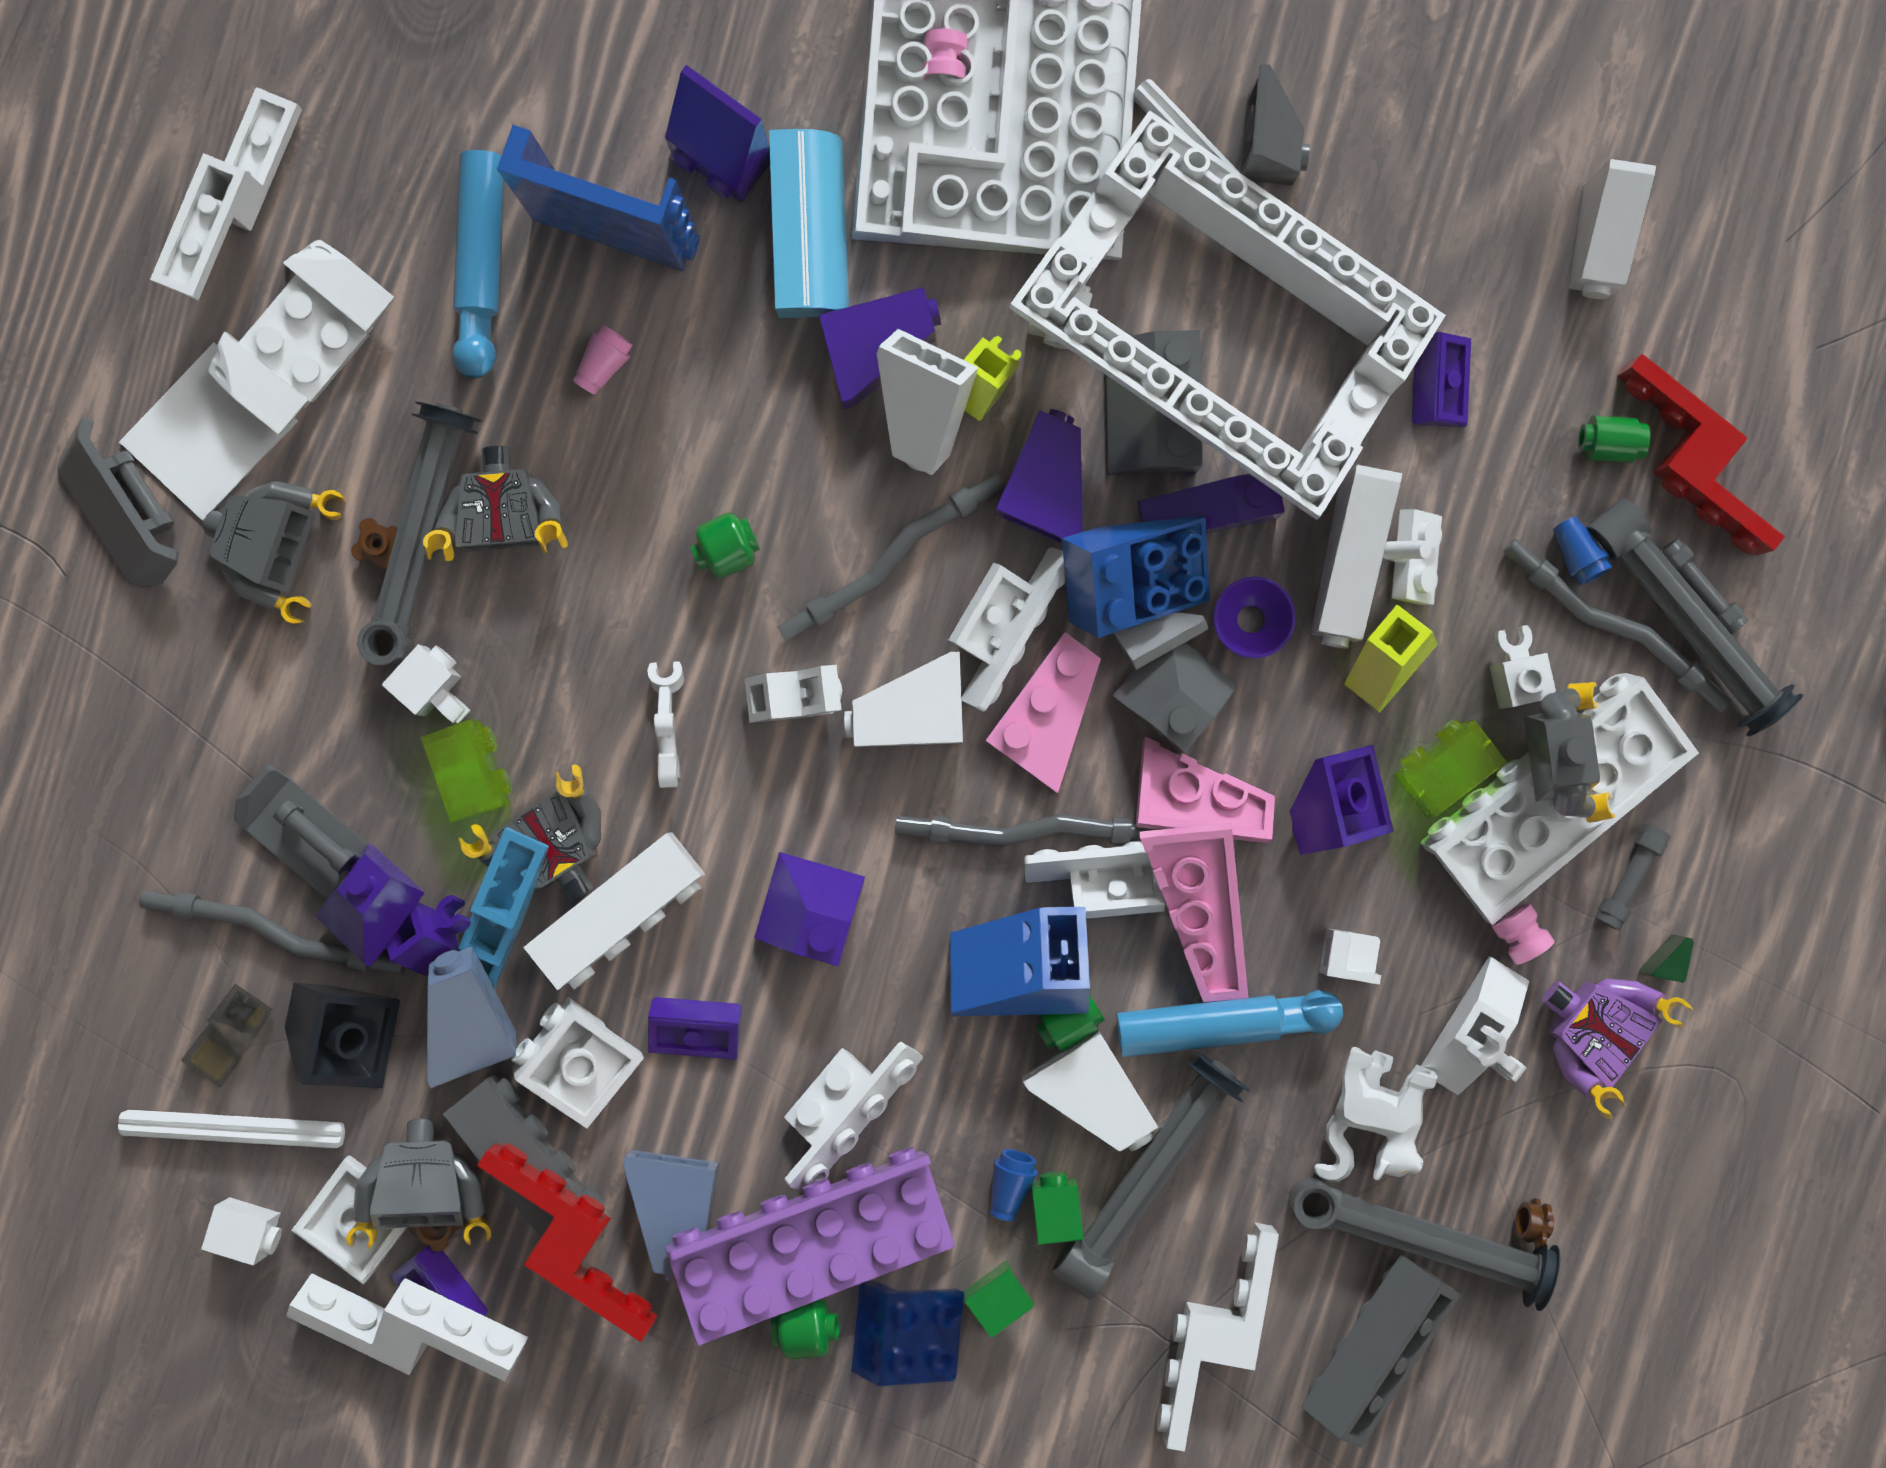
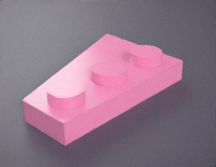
[985,632,1101,793]
[1135,737,1275,844]

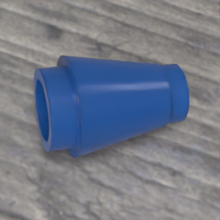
[1553,516,1613,586]
[990,1149,1038,1221]

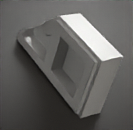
[1114,613,1208,670]

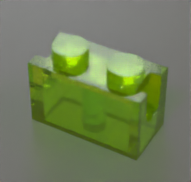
[1393,718,1507,817]
[421,719,513,823]

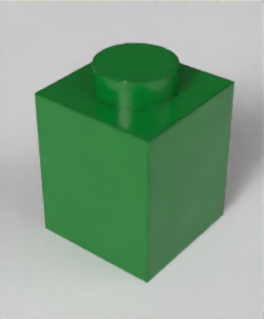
[1031,1172,1084,1245]

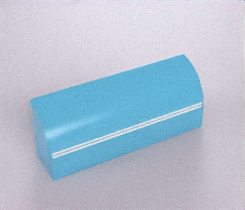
[769,129,849,318]

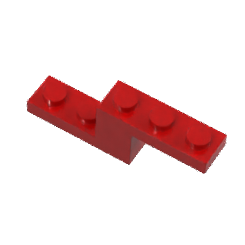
[1617,353,1785,556]
[477,1143,657,1342]

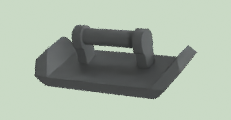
[57,417,179,587]
[234,765,368,899]

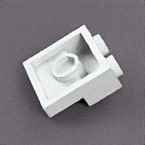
[511,997,644,1128]

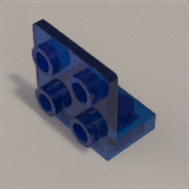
[851,1281,964,1386]

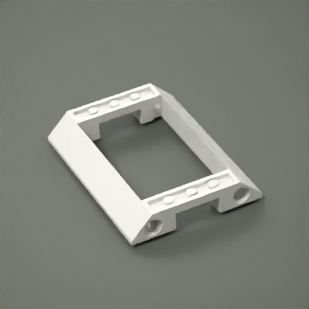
[1009,111,1446,520]

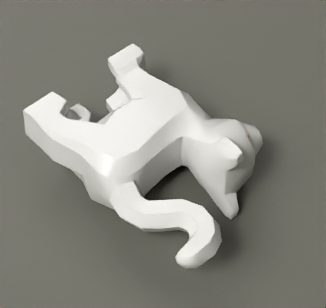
[1314,1046,1439,1182]

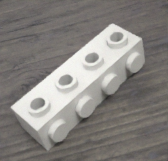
[523,832,705,990]

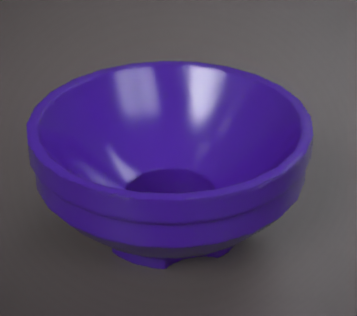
[1213,576,1296,659]

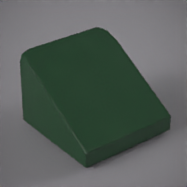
[1639,934,1694,983]

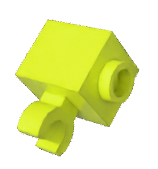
[964,336,1021,421]

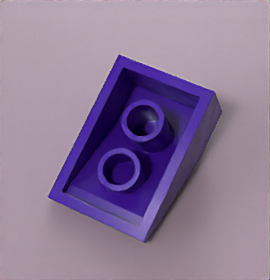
[665,65,770,203]

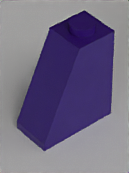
[819,287,941,409]
[995,409,1083,544]

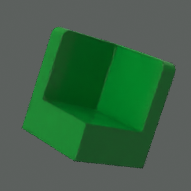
[964,1260,1034,1338]

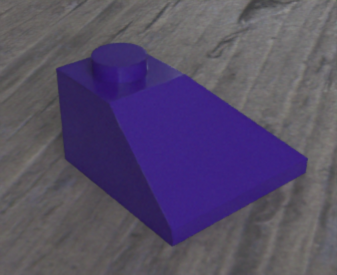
[1290,745,1394,855]
[315,843,425,967]
[754,852,865,966]

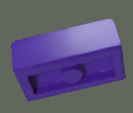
[1412,332,1471,427]
[648,997,742,1060]
[390,1245,488,1316]

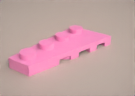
[1140,823,1248,1002]

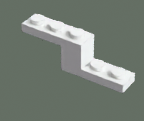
[150,87,302,301]
[1157,1223,1279,1452]
[286,1274,528,1381]

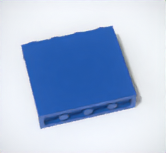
[497,125,700,271]

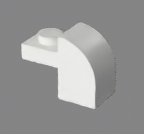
[745,665,842,723]

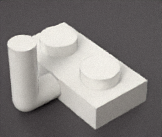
[1383,509,1442,605]

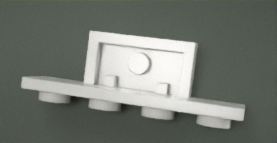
[948,547,1065,712]
[1024,841,1165,919]
[784,1042,923,1193]

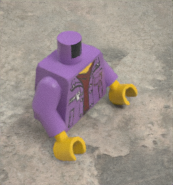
[1542,978,1693,1119]

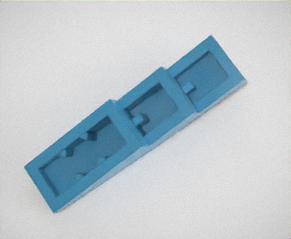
[458,827,549,990]

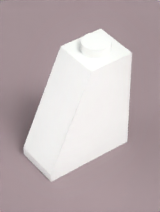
[1569,159,1656,299]
[877,329,978,475]
[844,652,963,747]
[1022,1031,1159,1151]

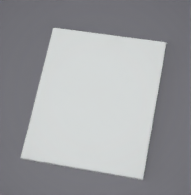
[119,342,298,521]

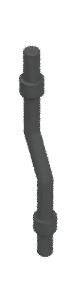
[777,473,1006,642]
[1503,538,1732,712]
[895,814,1154,847]
[139,890,406,974]

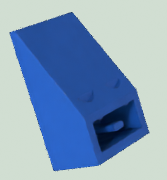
[1062,515,1210,638]
[950,906,1090,1017]

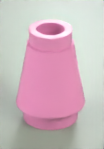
[573,325,633,395]

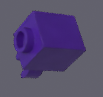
[386,895,471,976]

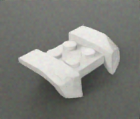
[208,240,395,435]

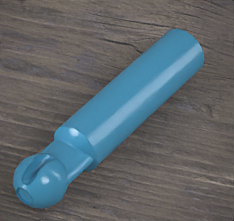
[452,150,504,378]
[1116,990,1343,1058]

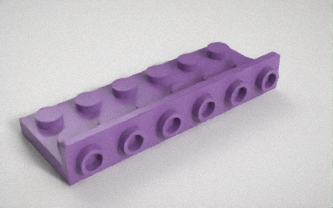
[665,1147,956,1346]

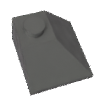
[1241,64,1310,185]
[1112,642,1237,754]

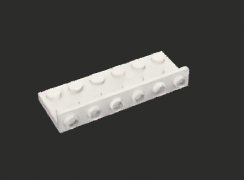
[1421,673,1699,925]

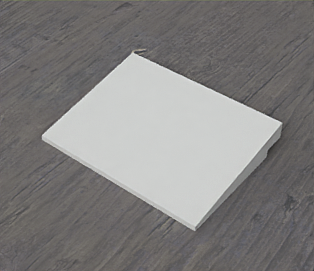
[852,0,1142,260]

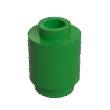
[1578,415,1650,463]
[1035,994,1105,1052]

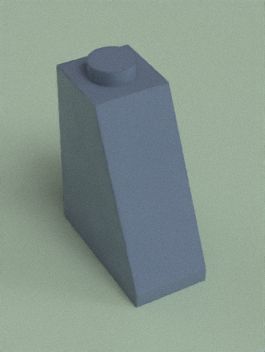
[427,946,516,1088]
[623,1150,719,1283]

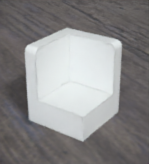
[1319,928,1381,984]

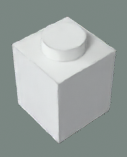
[201,1197,282,1265]

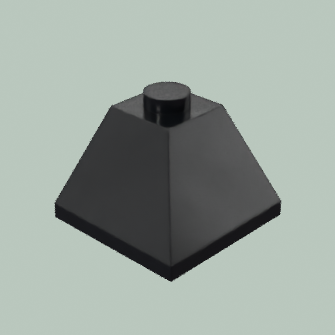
[285,983,400,1088]

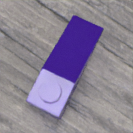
[1138,473,1285,534]

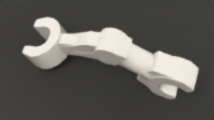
[647,662,684,788]
[1466,1025,1527,1083]

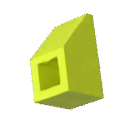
[1344,605,1438,713]

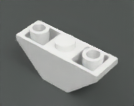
[1421,956,1529,1095]

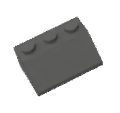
[1106,330,1203,475]

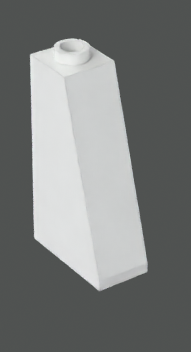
[1311,465,1402,649]

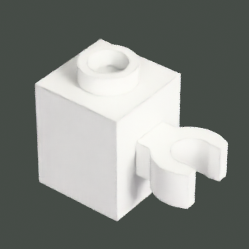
[1489,625,1556,709]
[382,644,471,724]

